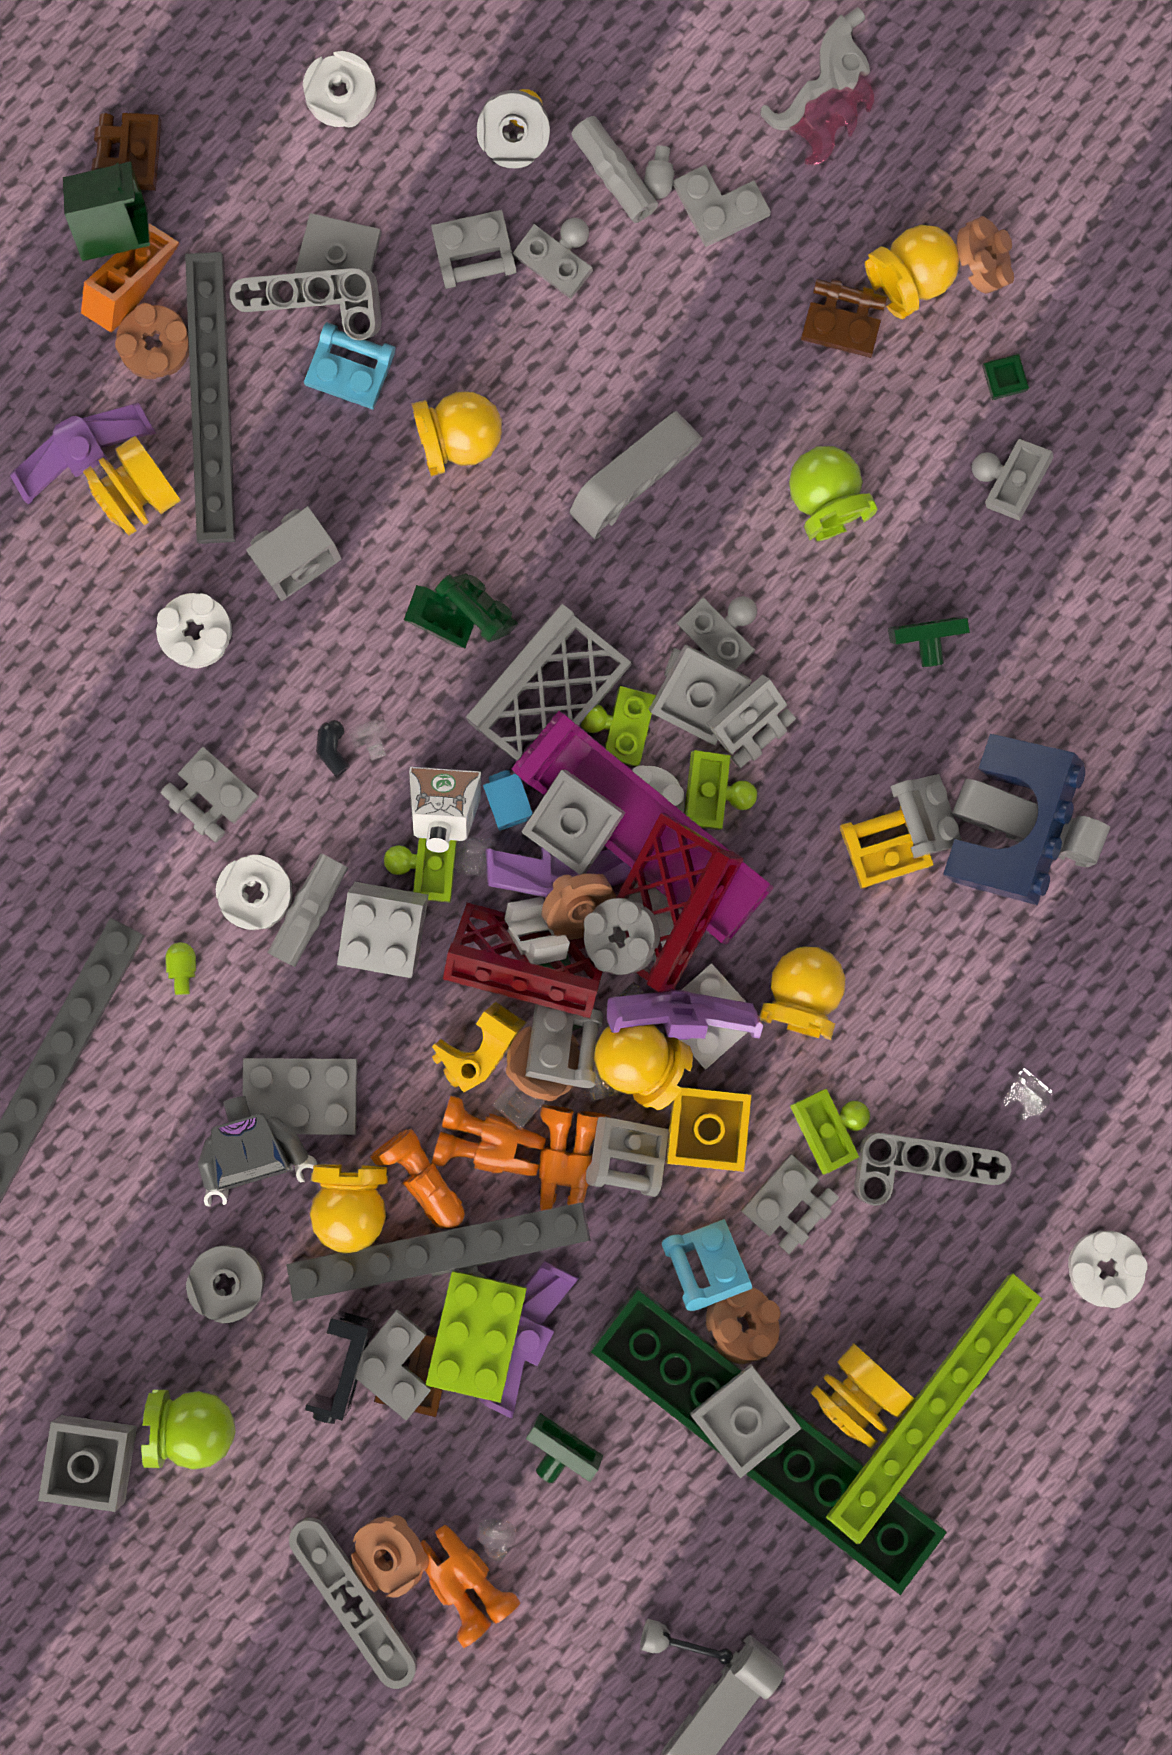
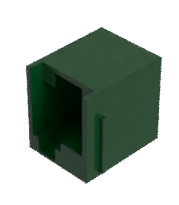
[63,162,150,261]

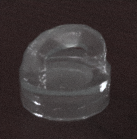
[477,1519,516,1561]

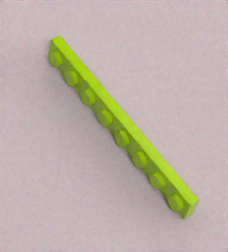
[826,1274,1042,1544]

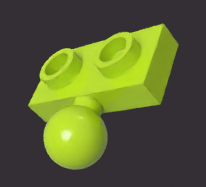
[580,686,656,767]
[684,750,757,830]
[384,838,457,903]
[790,1088,870,1174]

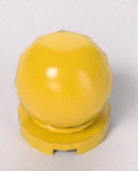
[864,225,960,320]
[411,392,502,476]
[759,947,846,1040]
[594,1024,693,1110]
[310,1164,388,1253]

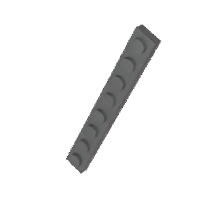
[185,252,236,544]
[0,918,145,1203]
[286,1202,591,1302]

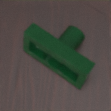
[404,585,474,649]
[888,616,970,667]
[526,1413,603,1483]

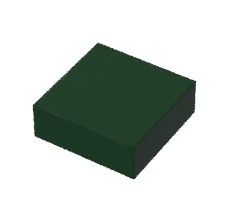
[982,354,1029,400]

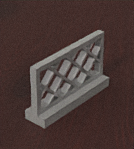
[466,604,632,762]

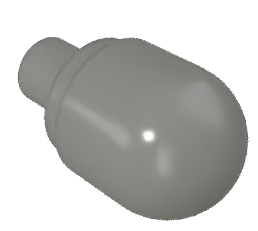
[644,146,675,199]

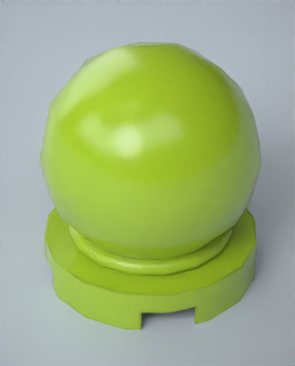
[789,446,878,541]
[141,1390,236,1469]

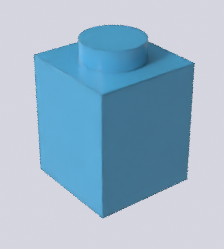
[483,770,533,831]

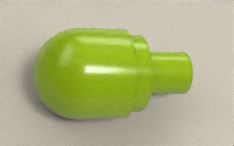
[165,942,196,995]

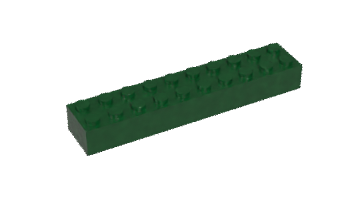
[590,1286,947,1595]

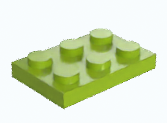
[426,1270,527,1403]

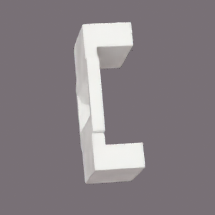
[505,897,570,965]

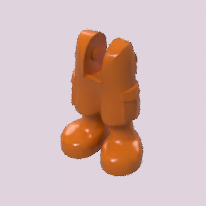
[431,1096,546,1176]
[539,1105,611,1211]
[370,1128,465,1229]
[420,1525,521,1648]

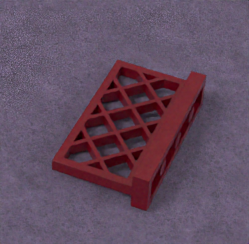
[617,813,744,992]
[443,903,603,1018]

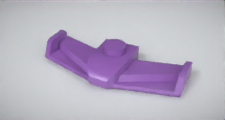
[10,402,156,504]
[485,847,632,897]
[607,990,763,1040]
[479,1261,579,1418]

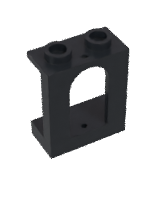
[305,1310,375,1424]

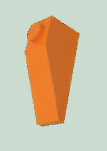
[81,223,179,332]

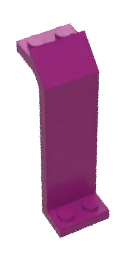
[511,711,774,945]

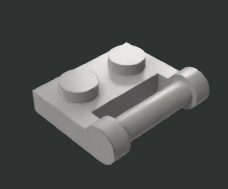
[431,210,516,289]
[890,774,962,858]
[525,1004,603,1088]
[586,1117,669,1197]

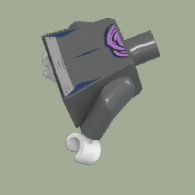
[198,1096,317,1206]

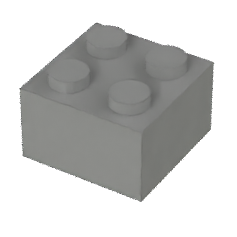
[246,506,342,601]
[337,882,429,978]
[38,1415,137,1512]

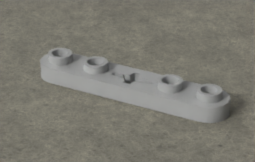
[289,1517,417,1689]

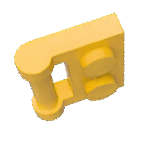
[840,806,934,889]

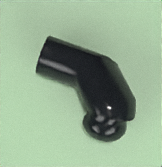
[316,720,350,778]

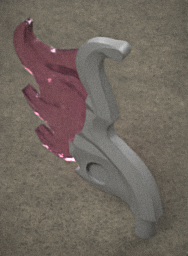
[760,7,874,166]

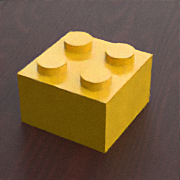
[666,1087,751,1172]

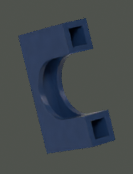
[943,734,1085,905]

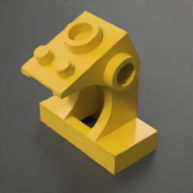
[432,1002,527,1093]

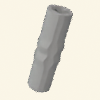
[571,116,658,223]
[267,853,348,967]

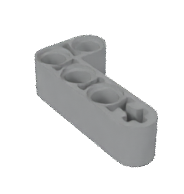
[230,267,382,340]
[569,411,703,539]
[952,779,1110,867]
[854,1132,1011,1206]
[660,1635,785,1755]

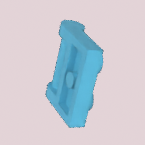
[304,322,396,410]
[662,1219,753,1311]

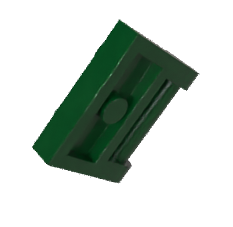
[435,573,518,643]

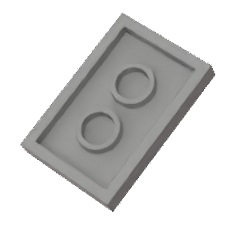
[243,1058,357,1135]

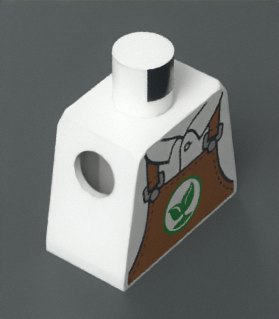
[409,767,481,853]

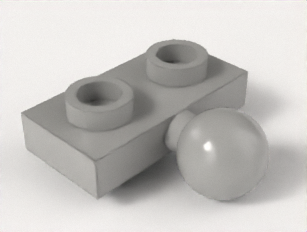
[512,218,593,299]
[972,439,1054,521]
[677,596,757,670]

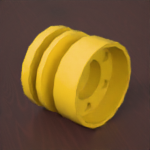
[83,435,181,536]
[810,1343,915,1449]

